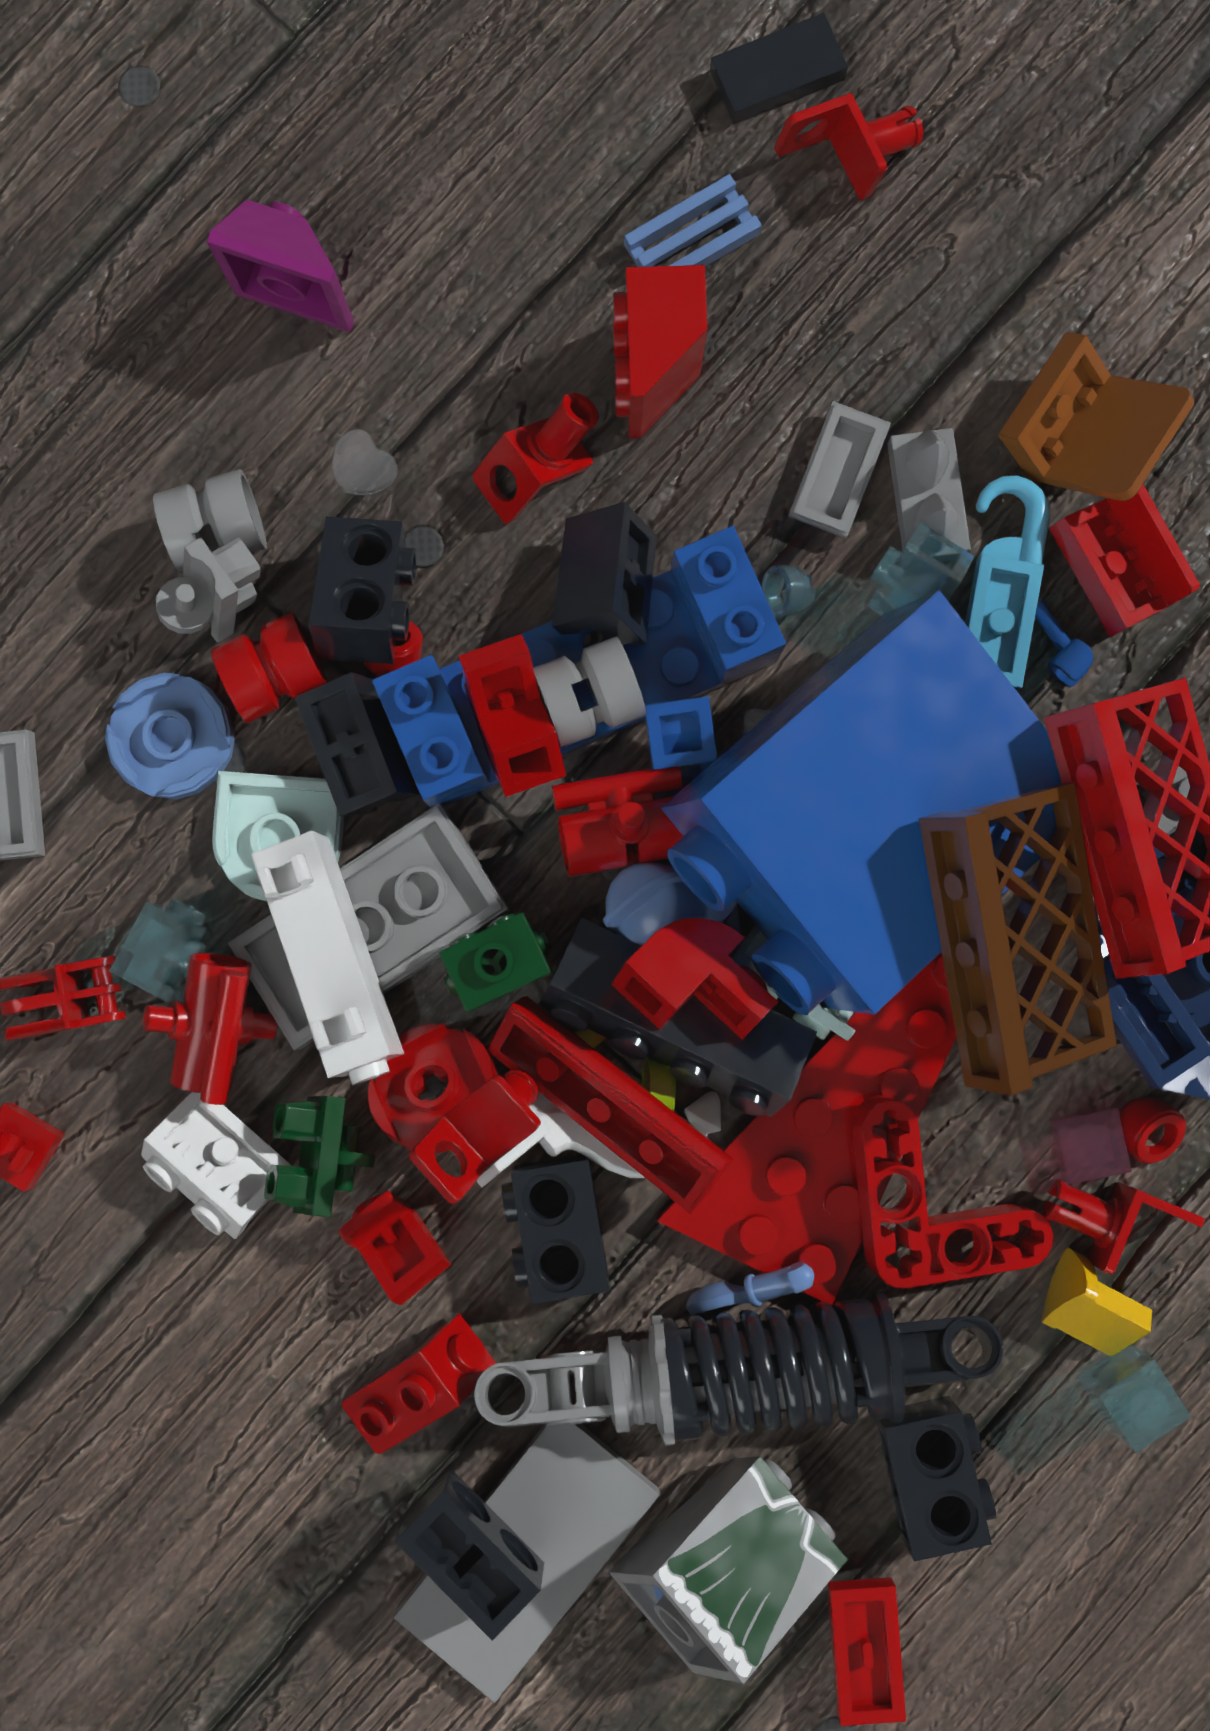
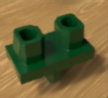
[264,1096,376,1217]

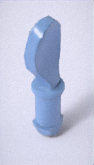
[685,1262,814,1315]

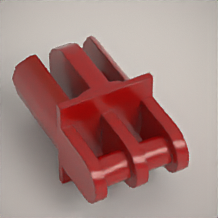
[0,956,126,1042]

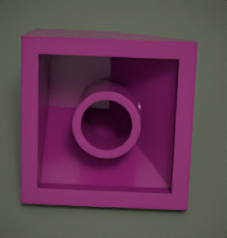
[207,199,354,332]

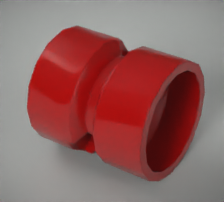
[210,612,328,723]

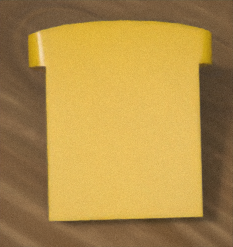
[1041,1248,1152,1357]

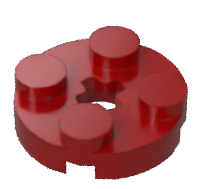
[368,1023,498,1153]

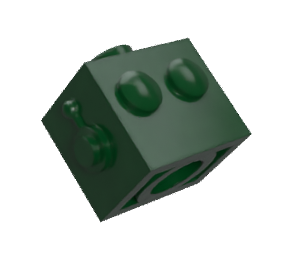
[438,912,554,1012]

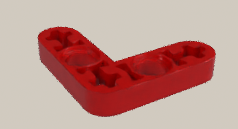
[852,1095,1053,1288]

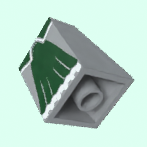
[609,1456,848,1684]

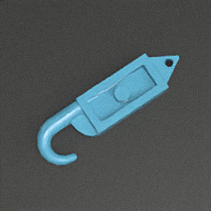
[965,475,1050,691]

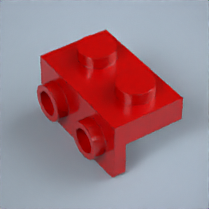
[1049,484,1200,638]

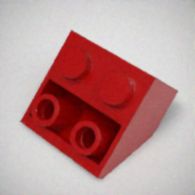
[613,265,707,438]

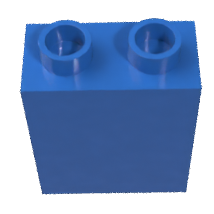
[661,590,1061,1015]

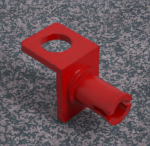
[774,92,923,200]
[472,392,599,524]
[409,1070,541,1204]
[1042,1179,1205,1275]

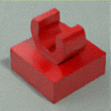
[0,1102,65,1192]

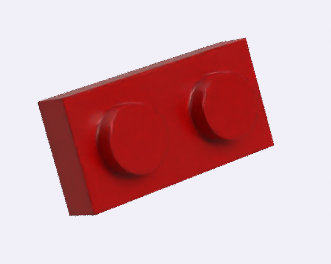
[827,1577,906,1726]

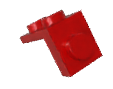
[342,1313,497,1454]

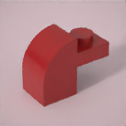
[458,634,566,797]
[611,918,778,1040]

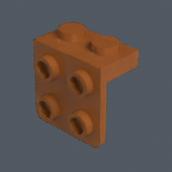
[998,332,1194,501]

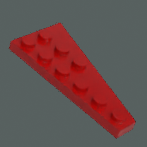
[656,952,956,1305]

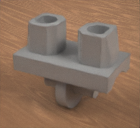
[156,537,261,643]

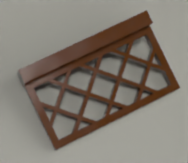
[919,783,1117,1095]

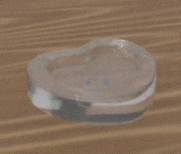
[333,429,398,495]

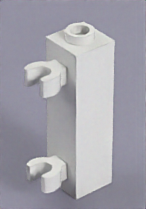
[251,830,404,1085]

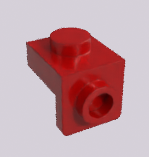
[338,1191,452,1306]

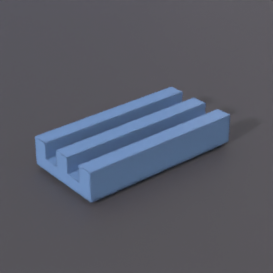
[624,174,762,267]

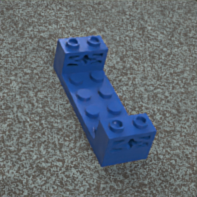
[372,525,786,808]

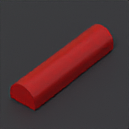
[487,996,733,1214]

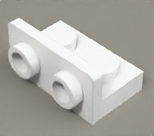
[141,1092,292,1239]

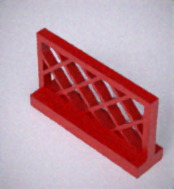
[1043,678,1210,979]

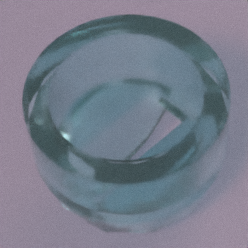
[761,565,816,616]

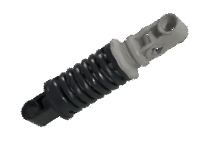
[474,1292,1003,1446]

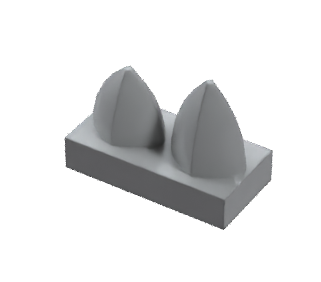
[887,428,971,564]

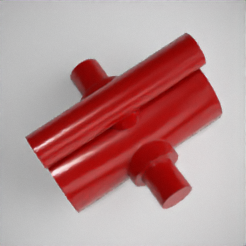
[551,766,683,877]
[143,953,277,1105]

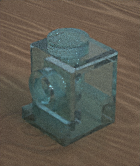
[109,898,207,1001]

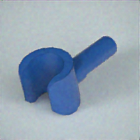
[1035,600,1093,688]

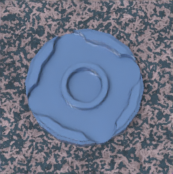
[105,673,235,800]

